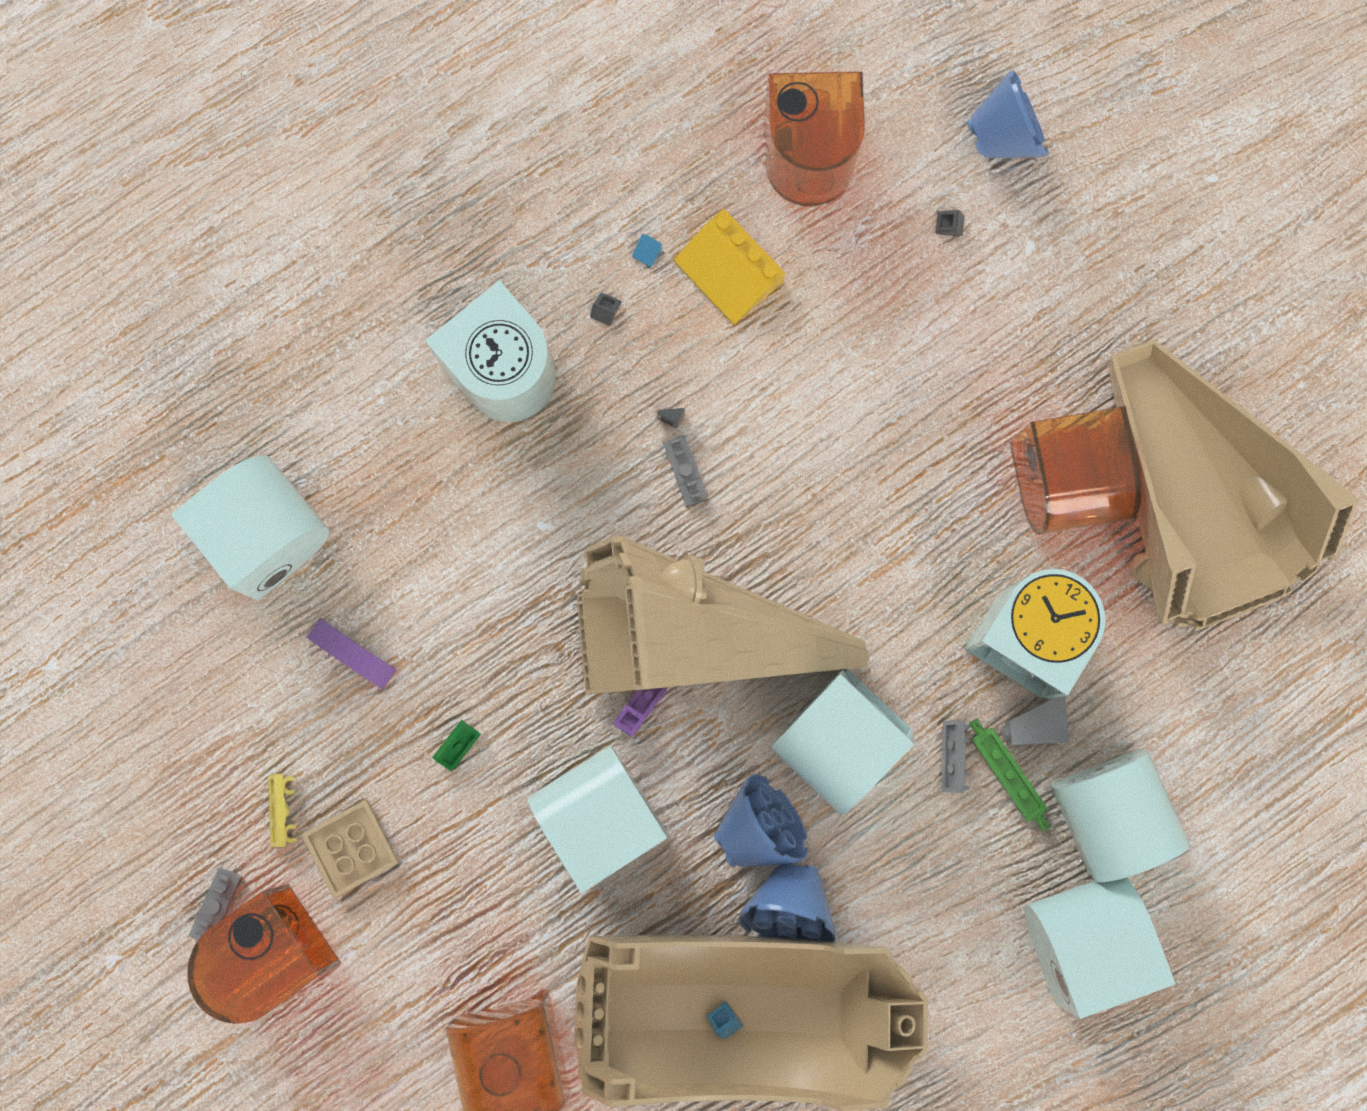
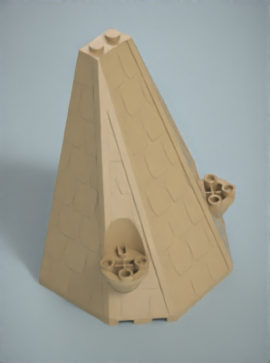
[1109,340,1359,630]
[577,536,869,695]

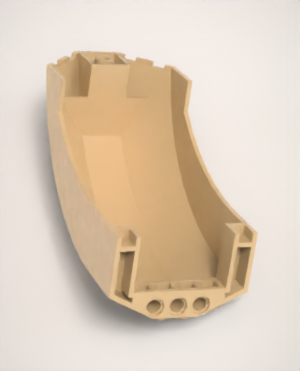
[574,935,928,1111]

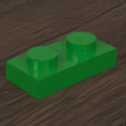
[432,719,481,772]

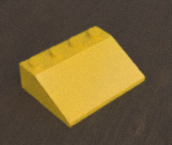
[673,208,786,325]

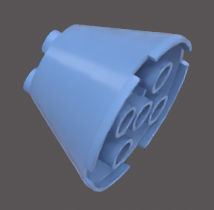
[967,70,1049,158]
[714,774,809,867]
[739,863,836,942]

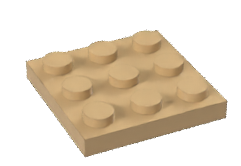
[301,799,400,899]

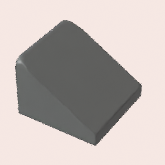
[935,210,965,237]
[590,292,622,326]
[657,408,685,428]

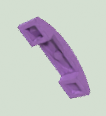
[307,618,396,689]
[613,687,668,738]

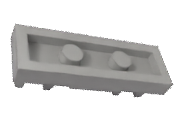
[663,435,708,508]
[942,720,970,793]
[188,867,243,945]

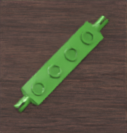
[969,718,1051,832]

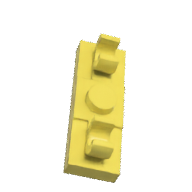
[268,774,296,847]

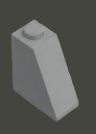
[1002,696,1069,745]

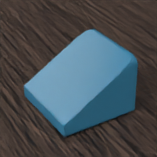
[632,233,663,268]
[707,1001,743,1039]

